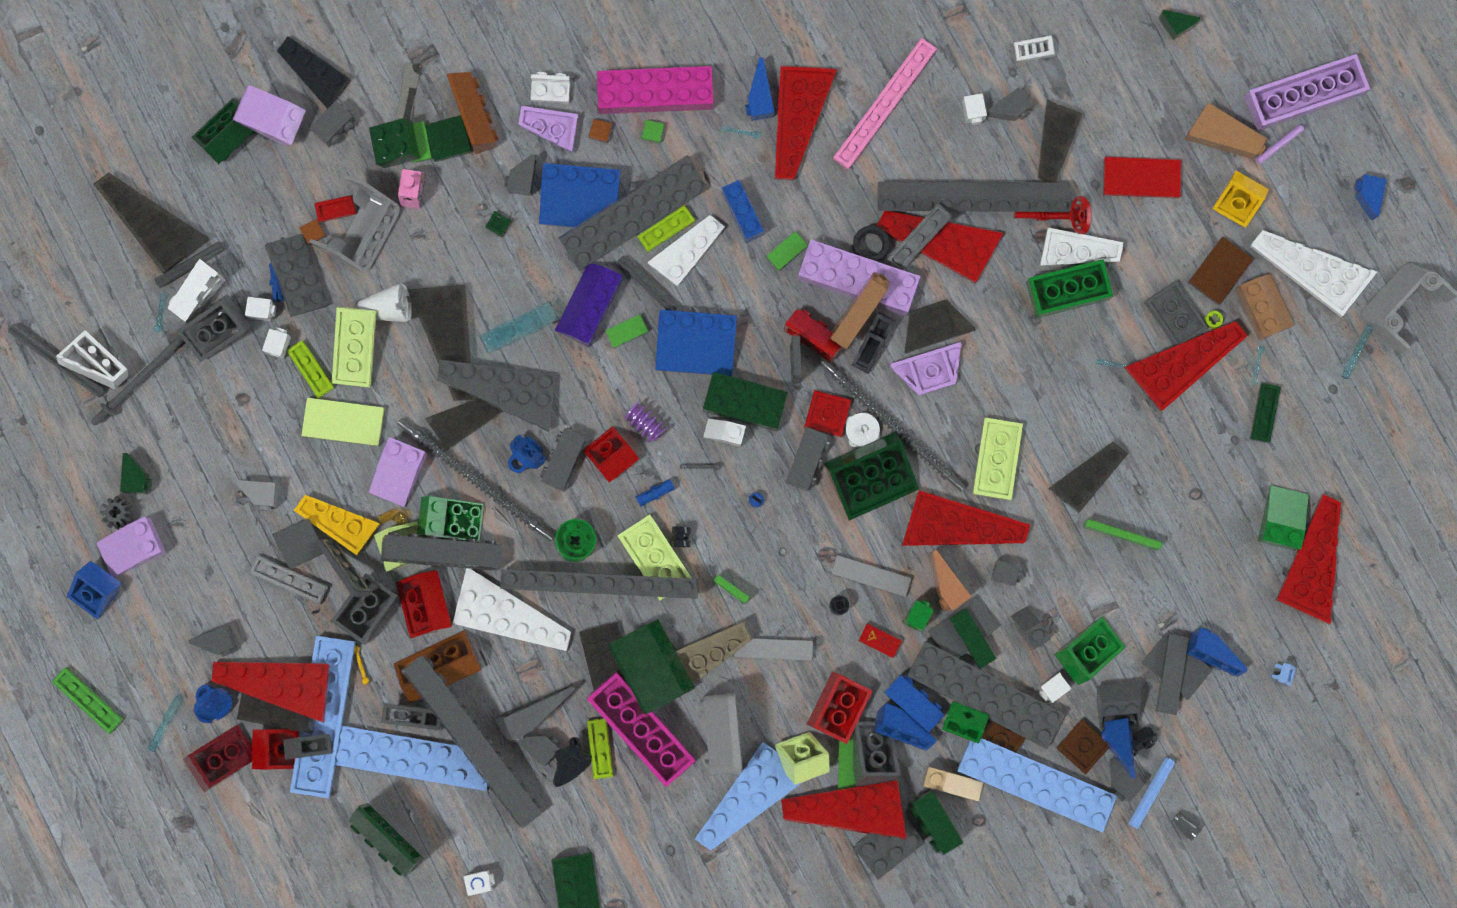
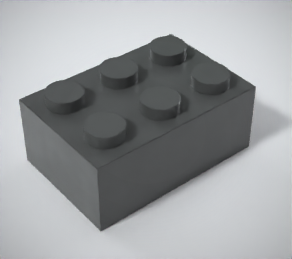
[331,573,400,645]
[852,815,925,880]

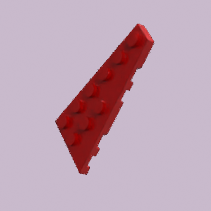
[775,66,837,181]
[876,211,1003,283]
[1124,321,1248,411]

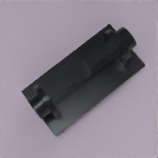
[1132,727,1157,756]

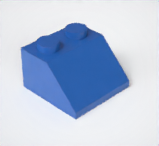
[67,560,122,620]

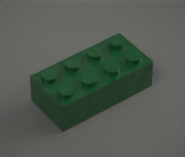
[703,372,788,432]

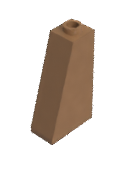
[1185,102,1267,159]
[830,272,890,349]

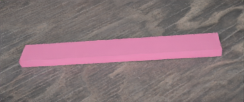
[833,38,937,170]

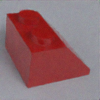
[582,426,639,483]
[252,729,299,770]

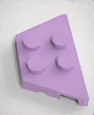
[890,342,962,396]

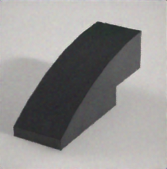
[851,312,896,374]

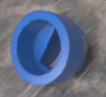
[749,492,764,508]

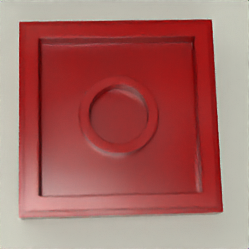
[804,390,851,438]

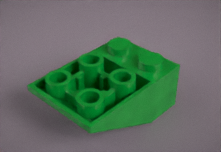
[417,496,484,542]

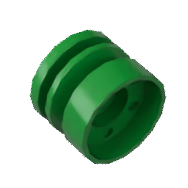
[554,519,596,562]

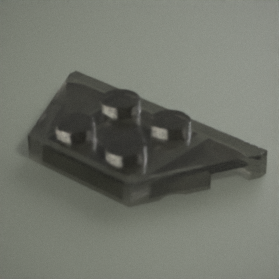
[904,300,976,354]

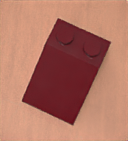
[183,724,252,793]

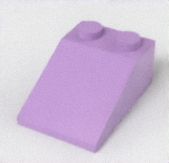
[233,85,306,145]
[369,437,428,507]
[97,517,166,577]

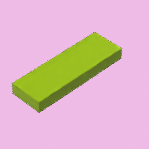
[637,205,695,253]
[286,340,335,399]
[587,718,613,779]

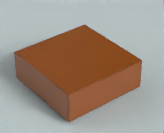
[589,119,612,143]
[299,219,326,245]

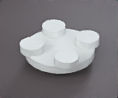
[845,413,880,447]

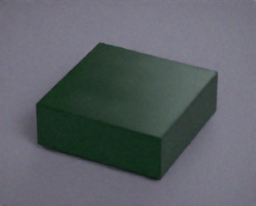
[485,211,512,238]

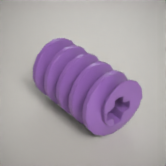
[624,401,668,443]

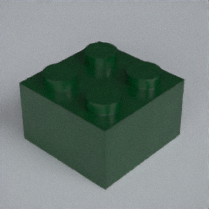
[369,118,420,168]

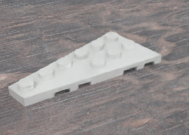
[1249,230,1377,317]
[452,568,571,651]

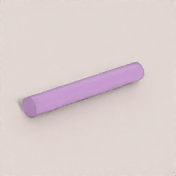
[1255,124,1304,164]

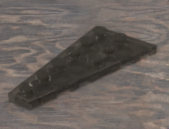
[94,172,210,273]
[407,285,474,401]

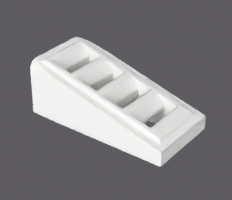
[1014,35,1056,62]

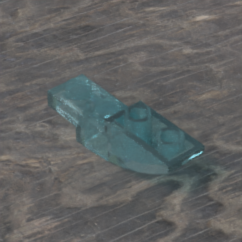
[480,301,559,353]

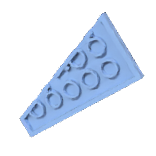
[695,742,803,850]

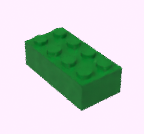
[1026,259,1113,319]

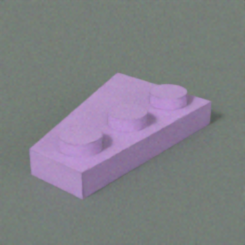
[518,106,578,153]

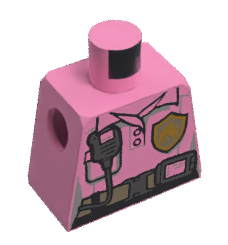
[398,169,426,209]

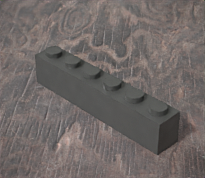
[381,532,502,571]

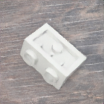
[530,72,570,104]

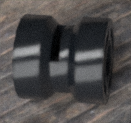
[671,526,691,548]
[829,595,849,615]

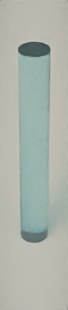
[1341,325,1373,380]
[147,695,182,752]

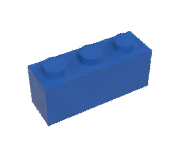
[722,180,764,243]
[883,675,944,732]

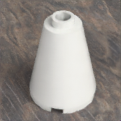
[356,284,412,322]

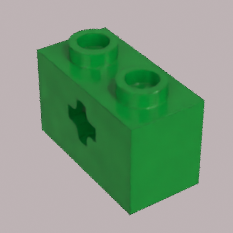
[902,599,934,632]
[942,701,989,744]

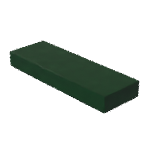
[1250,383,1281,443]
[949,608,997,669]

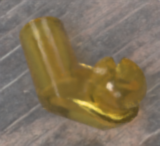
[377,509,407,525]

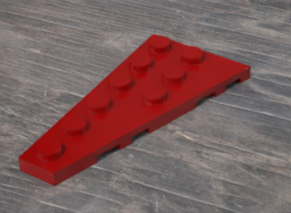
[902,490,1030,546]
[1276,494,1341,625]
[211,662,330,723]
[781,780,907,840]

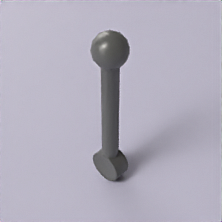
[680,463,721,470]

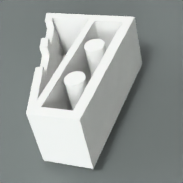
[168,259,226,323]
[56,331,129,390]

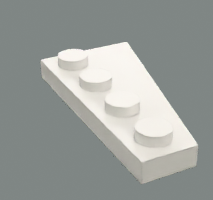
[647,215,725,287]
[1040,228,1124,266]

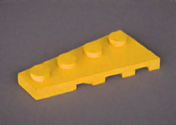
[293,495,380,556]

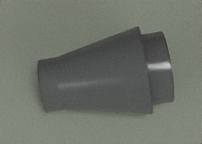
[1172,812,1202,841]

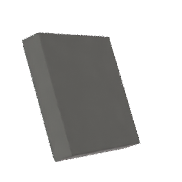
[273,517,323,569]

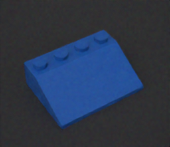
[539,163,621,227]
[655,310,737,376]

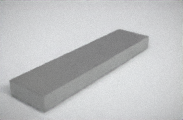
[249,555,329,604]
[831,555,911,597]
[734,638,813,661]

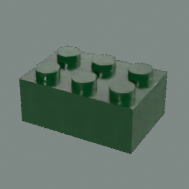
[909,790,964,855]

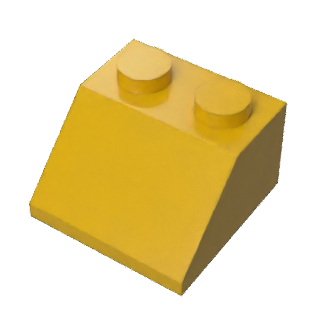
[1212,170,1269,228]

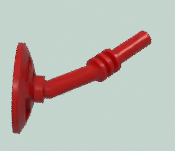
[1014,196,1092,234]

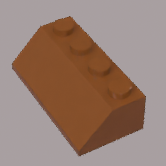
[447,72,499,154]
[394,630,482,704]

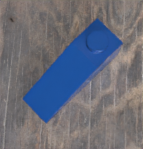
[745,57,774,121]
[1186,628,1248,677]
[874,703,936,751]
[1102,718,1136,779]

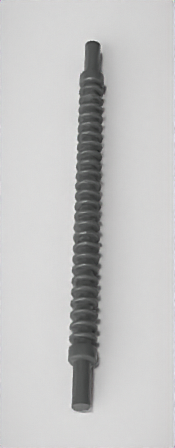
[818,357,966,492]
[397,418,554,541]

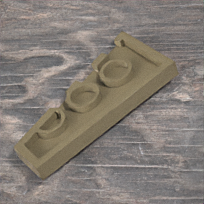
[675,621,752,684]

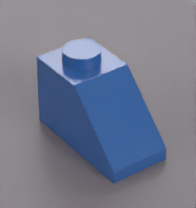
[1354,174,1387,220]

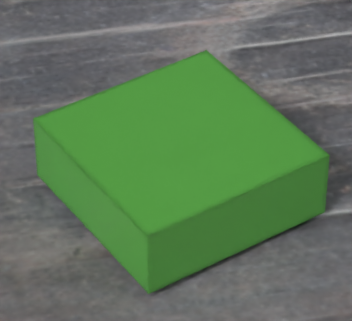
[642,120,664,143]

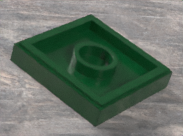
[425,115,472,162]

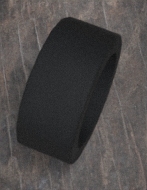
[852,225,890,262]

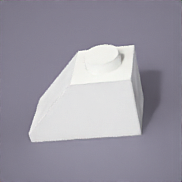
[703,419,746,447]

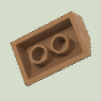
[1235,274,1295,341]

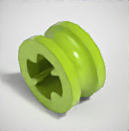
[1204,311,1223,329]

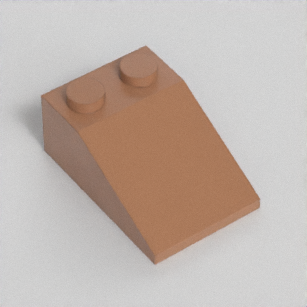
[929,550,971,613]

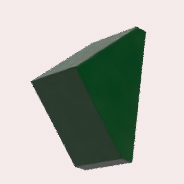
[1159,9,1200,40]

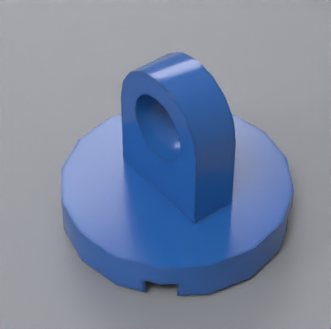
[508,435,546,473]
[193,685,232,723]

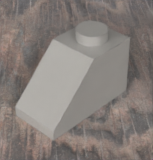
[236,480,279,511]

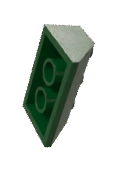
[192,98,256,164]
[551,852,600,908]

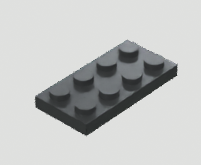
[265,234,328,317]

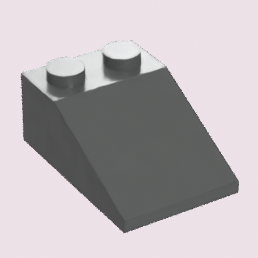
[176,294,251,362]
[853,722,900,786]

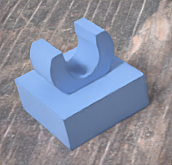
[1272,663,1296,687]

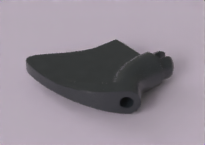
[553,737,591,787]

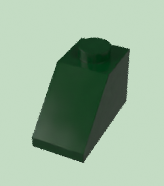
[120,453,152,495]

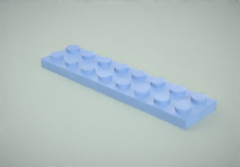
[290,636,356,798]
[335,726,488,791]
[957,738,1117,832]

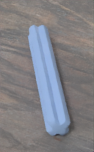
[1129,758,1175,829]

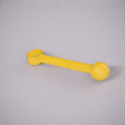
[354,645,369,685]

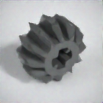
[100,496,135,530]

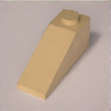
[922,766,984,801]

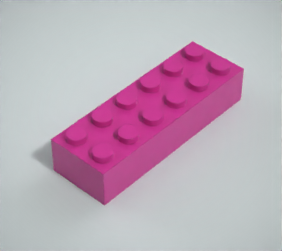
[597,66,713,114]
[587,670,696,787]

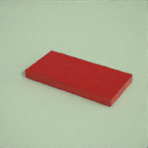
[1103,157,1181,199]

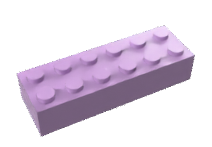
[1244,54,1370,131]
[797,239,920,316]

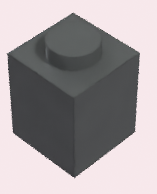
[991,560,1022,586]

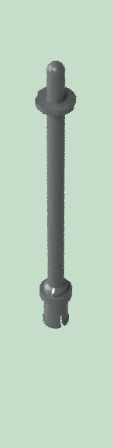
[91,311,201,425]

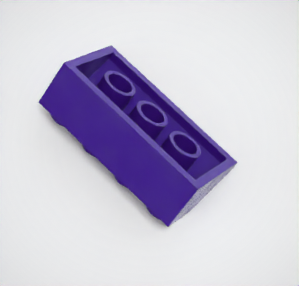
[555,263,623,347]

